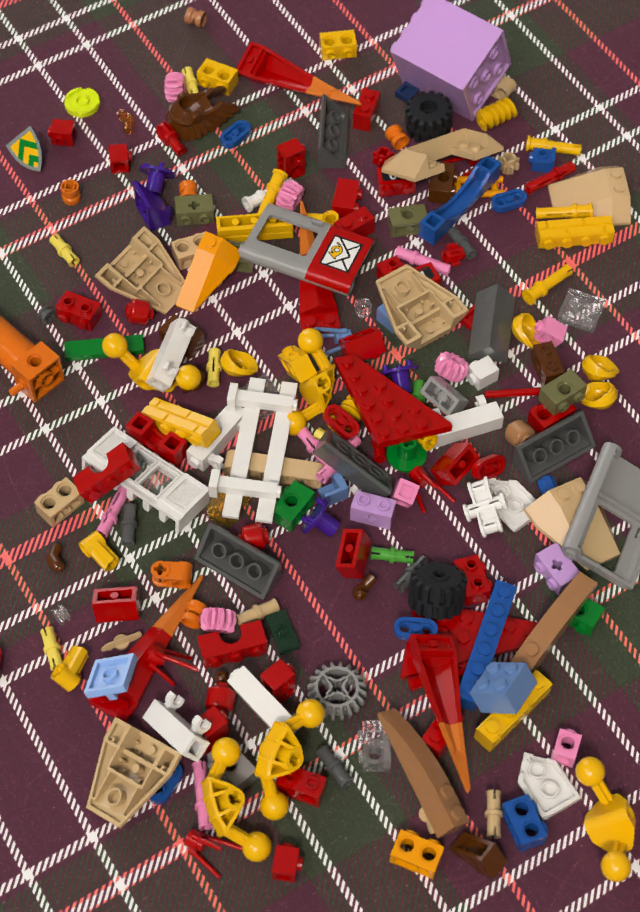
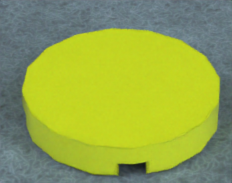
[64,87,100,118]

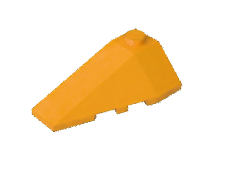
[176,231,240,313]

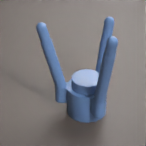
[314,327,352,355]

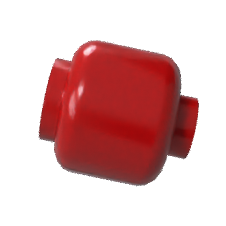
[125,299,154,325]
[237,523,269,550]
[205,682,236,715]

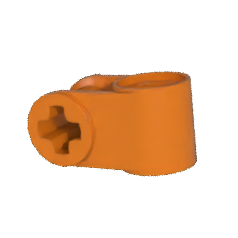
[151,561,193,589]

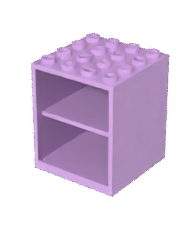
[390,0,512,121]

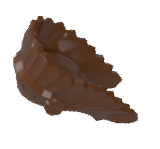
[165,86,240,142]

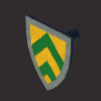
[6,125,43,172]

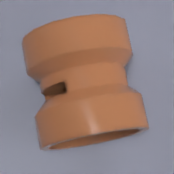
[184,7,207,28]

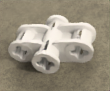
[462,476,508,538]

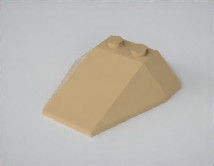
[548,166,631,226]
[94,226,185,315]
[375,264,469,349]
[524,477,620,570]
[86,717,183,828]

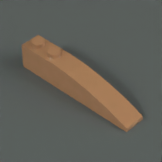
[510,571,598,673]
[377,708,469,839]

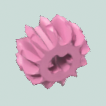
[164,72,186,102]
[276,179,304,211]
[434,352,469,383]
[200,607,237,634]

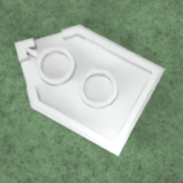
[488,478,536,532]
[517,752,581,820]

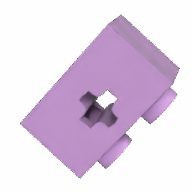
[350,490,397,530]
[534,542,579,596]

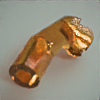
[117,109,134,134]

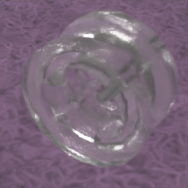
[355,299,372,318]
[51,604,72,626]

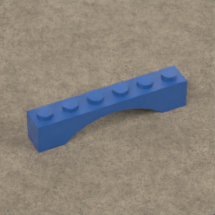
[418,156,502,246]
[459,580,517,712]

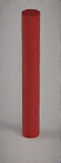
[484,387,541,399]

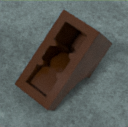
[450,831,508,879]

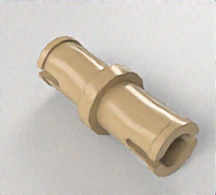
[236,598,280,627]
[485,790,503,839]

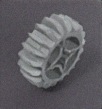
[307,662,367,721]

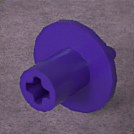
[139,162,176,196]
[380,360,419,393]
[300,497,340,537]

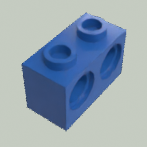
[501,794,548,853]

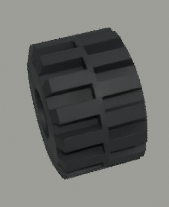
[405,90,452,143]
[408,561,467,620]

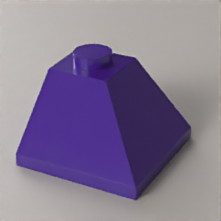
[132,180,172,232]

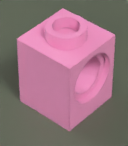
[533,315,567,348]
[390,478,420,509]
[551,728,582,768]

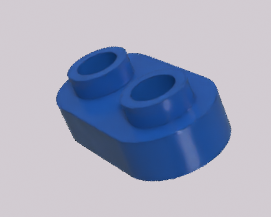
[220,120,251,149]
[491,189,527,213]
[394,617,438,641]
[149,763,183,805]

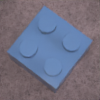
[469,662,537,714]

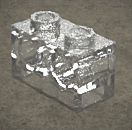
[358,720,391,772]

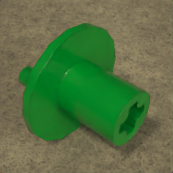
[386,440,427,473]

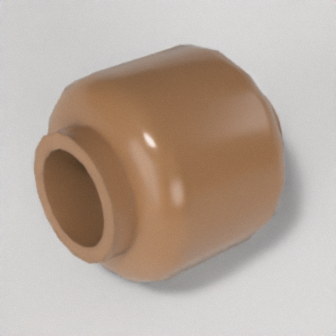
[505,420,535,447]

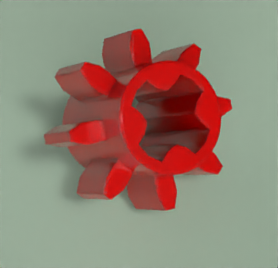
[373,147,394,168]
[441,243,465,267]

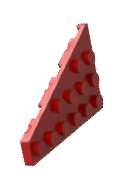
[334,354,452,449]
[400,609,538,680]

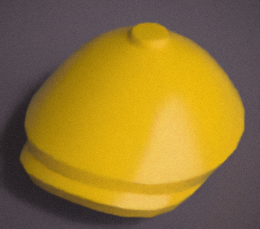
[511,313,540,349]
[220,349,258,377]
[582,354,619,381]
[581,382,618,410]

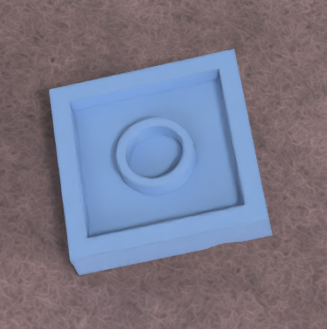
[84,653,138,701]

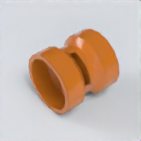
[385,124,409,150]
[60,179,81,206]
[179,180,198,196]
[180,599,208,629]

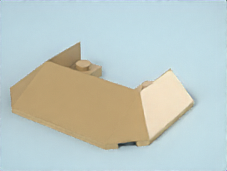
[382,128,504,182]

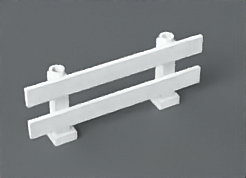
[208,377,298,524]

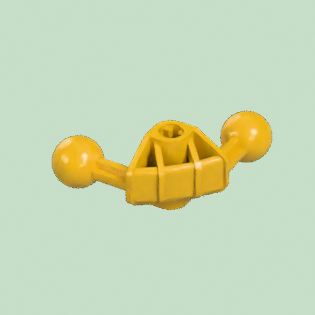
[287,328,335,436]
[102,333,201,393]
[254,699,325,820]
[200,737,272,862]
[575,757,636,882]

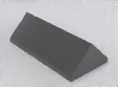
[318,94,349,169]
[468,283,515,363]
[512,410,596,484]
[312,427,393,497]
[194,522,282,600]

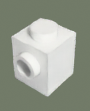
[467,356,500,391]

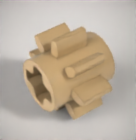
[498,152,520,175]

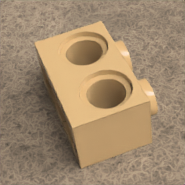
[171,231,207,271]
[34,477,85,528]

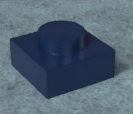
[395,81,420,103]

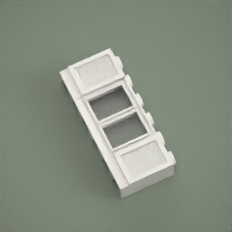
[82,427,210,534]

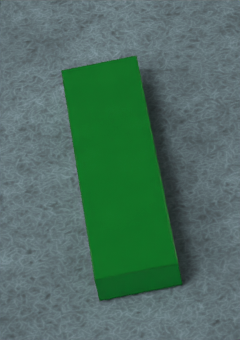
[64,334,145,362]

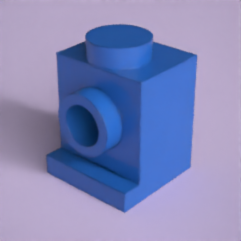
[528,147,556,173]

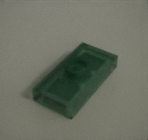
[265,609,300,656]

